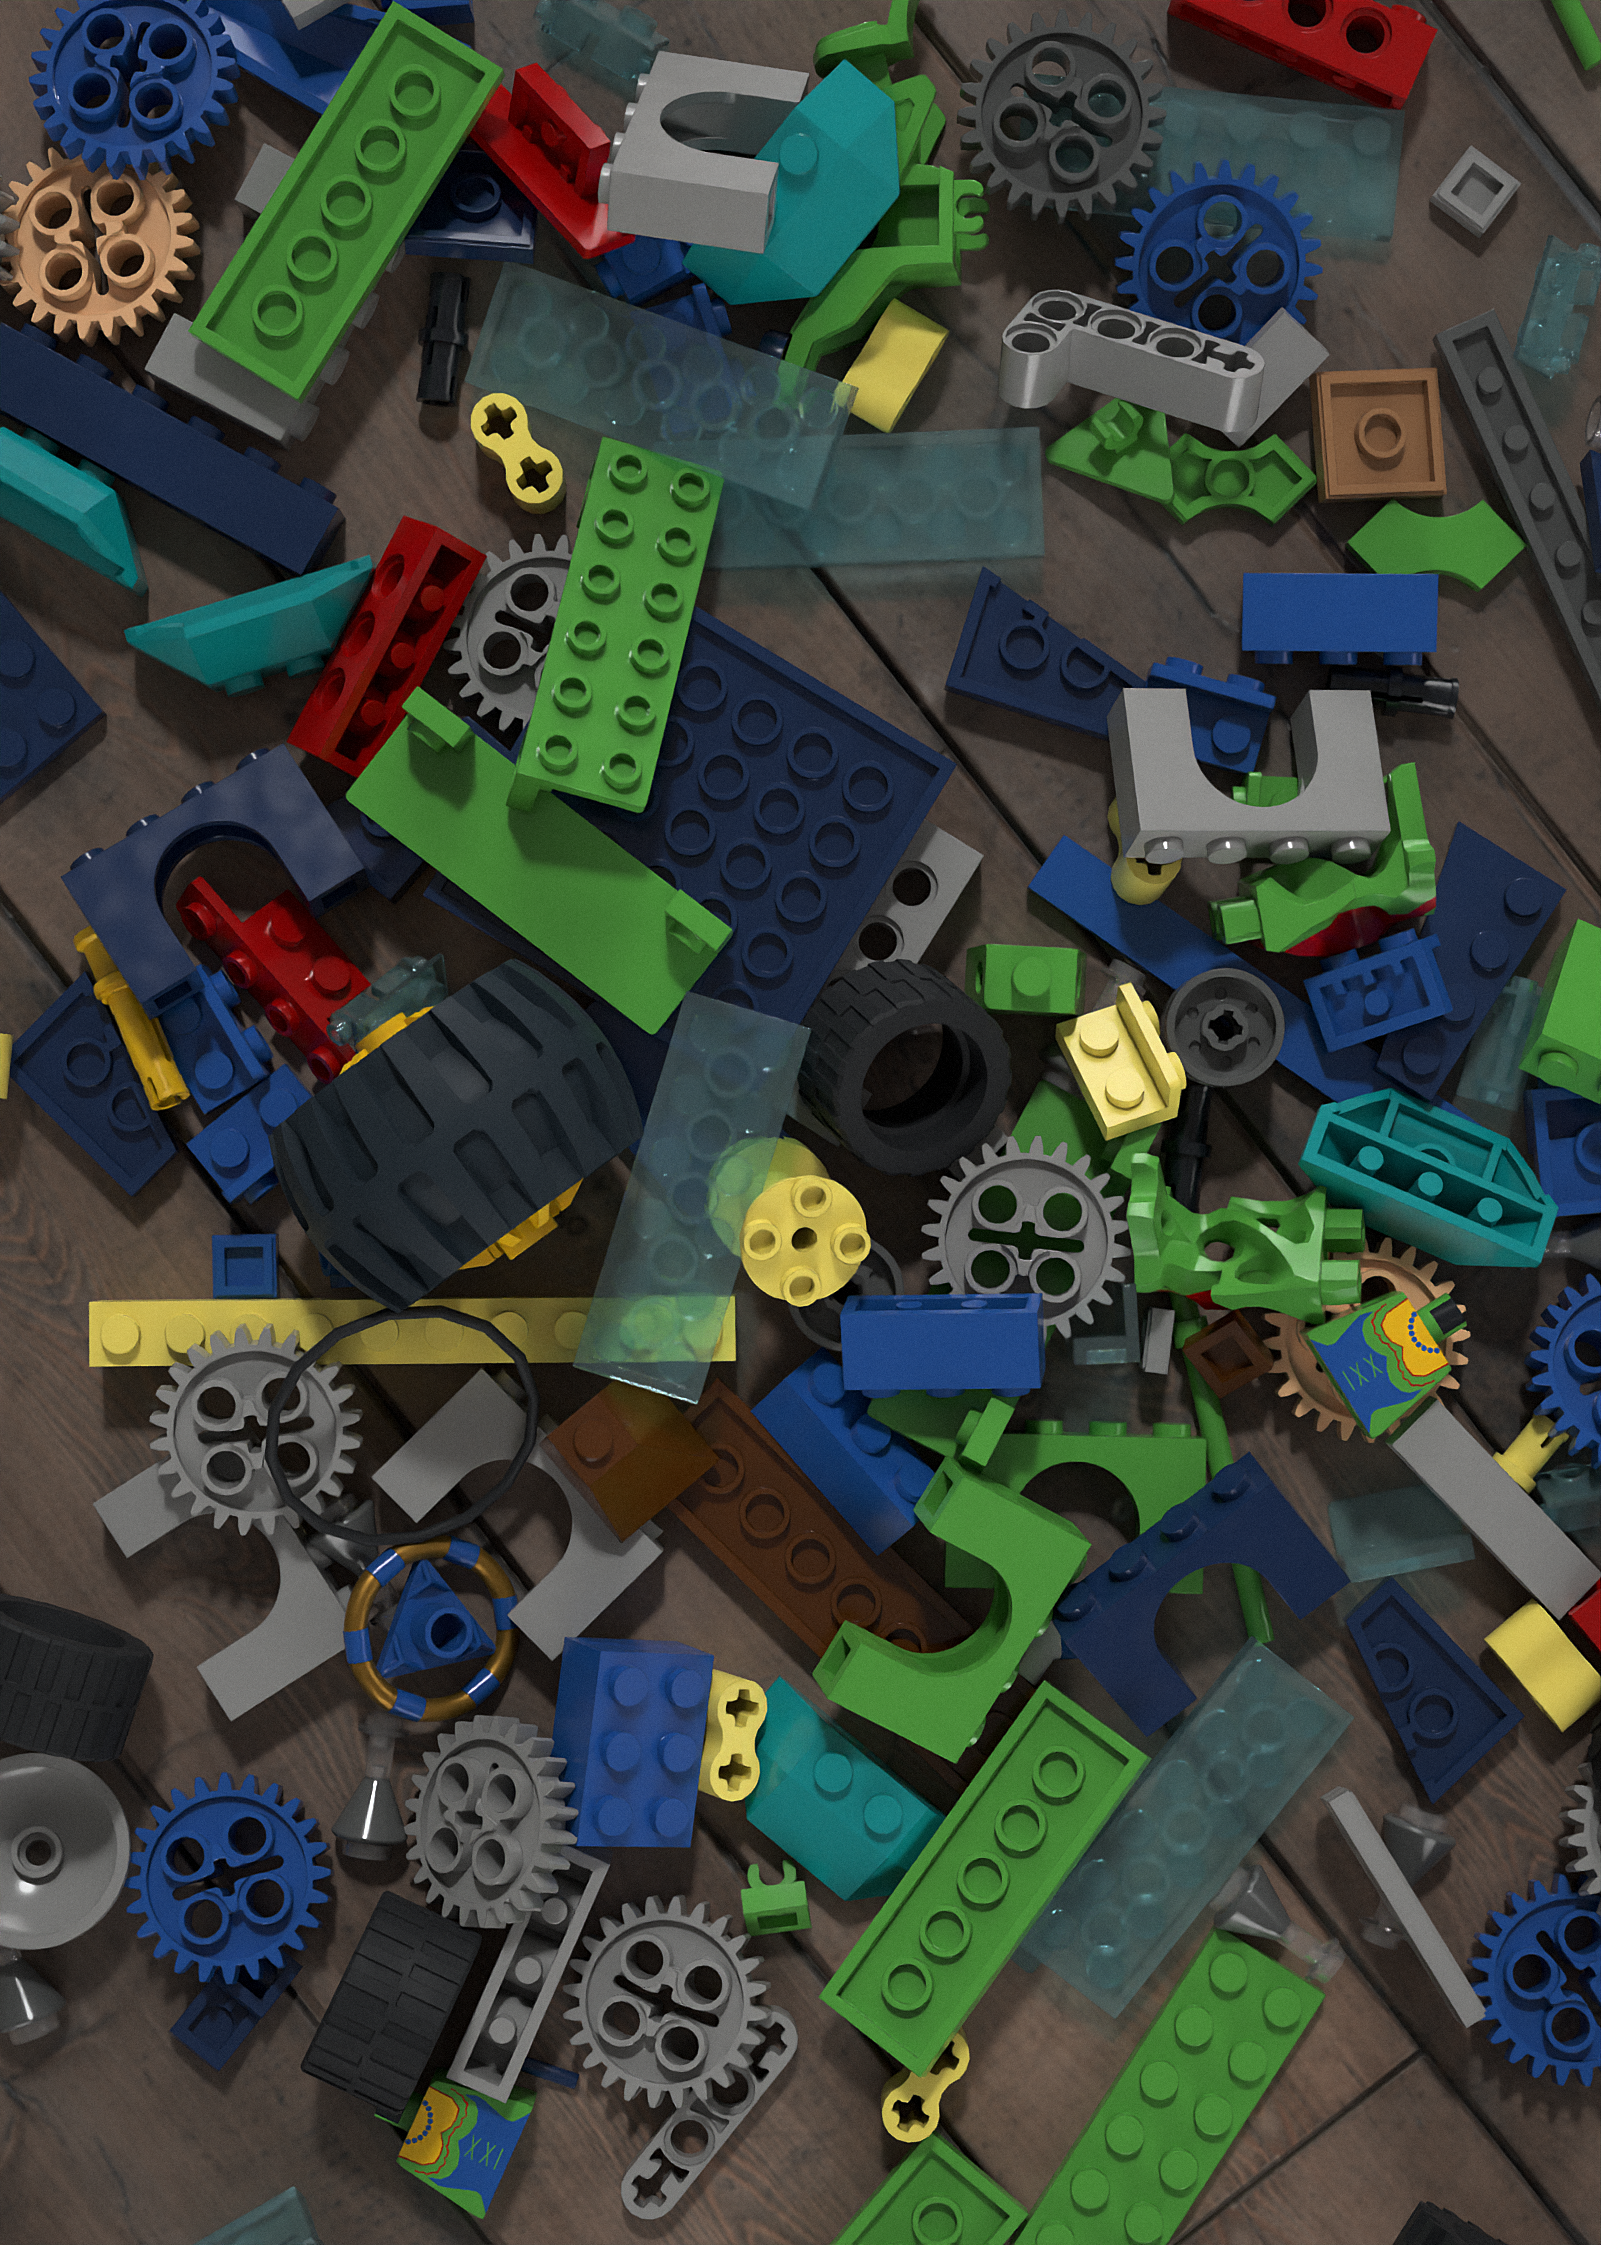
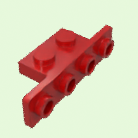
[469,62,636,259]
[176,876,372,1085]

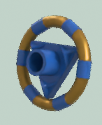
[343,1535,520,1722]

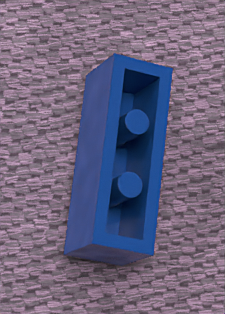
[1242,573,1439,665]
[840,1293,1046,1398]
[751,1347,935,1556]

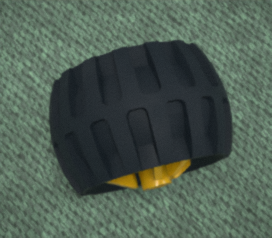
[268,958,644,1314]

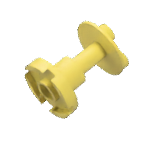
[704,1135,871,1307]

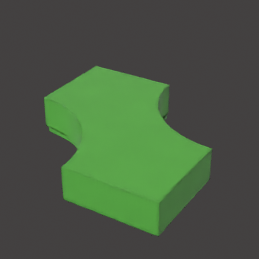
[1159,433,1317,527]
[1344,498,1527,592]

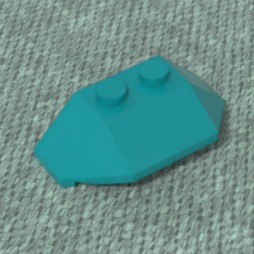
[682,59,901,305]
[0,427,148,598]
[124,555,377,698]
[1298,1088,1559,1268]
[745,1675,947,1901]

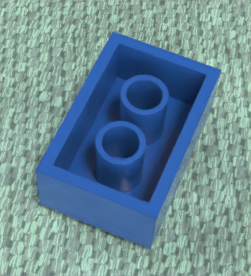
[550,1637,714,1847]

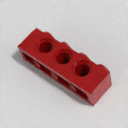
[1167,0,1438,116]
[286,515,487,779]

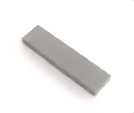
[1384,1396,1601,1620]
[1320,1786,1486,2028]

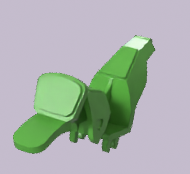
[772,0,990,413]

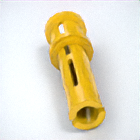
[73,926,190,1111]

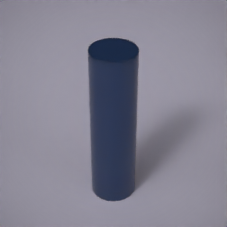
[520,2056,579,2089]

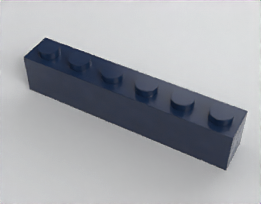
[0,322,346,578]

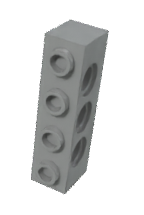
[791,819,984,1043]
[446,1844,614,2103]

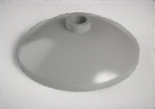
[0,1753,131,1950]

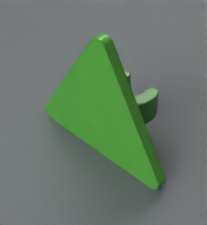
[1045,398,1175,504]

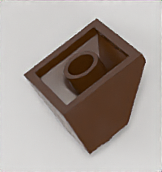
[539,1362,720,1543]

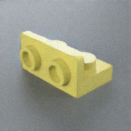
[1055,982,1187,1141]

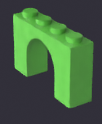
[1518,919,1601,1105]
[943,1419,1207,1594]
[812,1455,1092,1764]

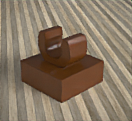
[1182,1309,1275,1399]

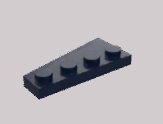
[1373,821,1567,1103]

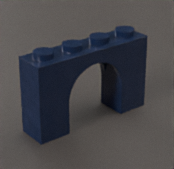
[61,743,370,1020]
[1051,1451,1351,1737]

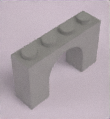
[598,51,809,254]
[144,143,405,452]
[1107,688,1391,864]
[372,1366,665,1661]
[93,1424,353,1721]

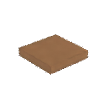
[1309,368,1447,503]

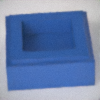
[212,1234,280,1299]

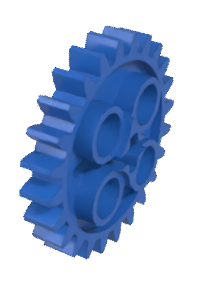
[29,0,241,181]
[1113,158,1323,346]
[1524,1274,1601,1469]
[124,1772,335,1984]
[1467,1873,1601,2087]

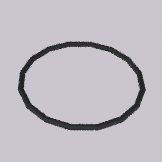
[265,1305,541,1546]

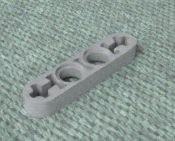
[621,2005,798,2220]

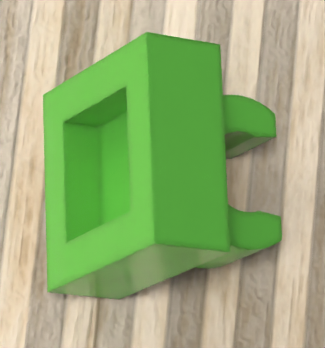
[741,1859,812,1936]

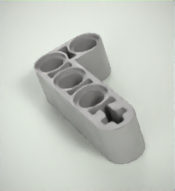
[998,289,1265,432]

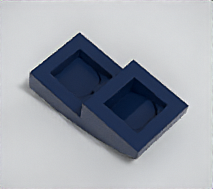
[168,1952,303,2072]

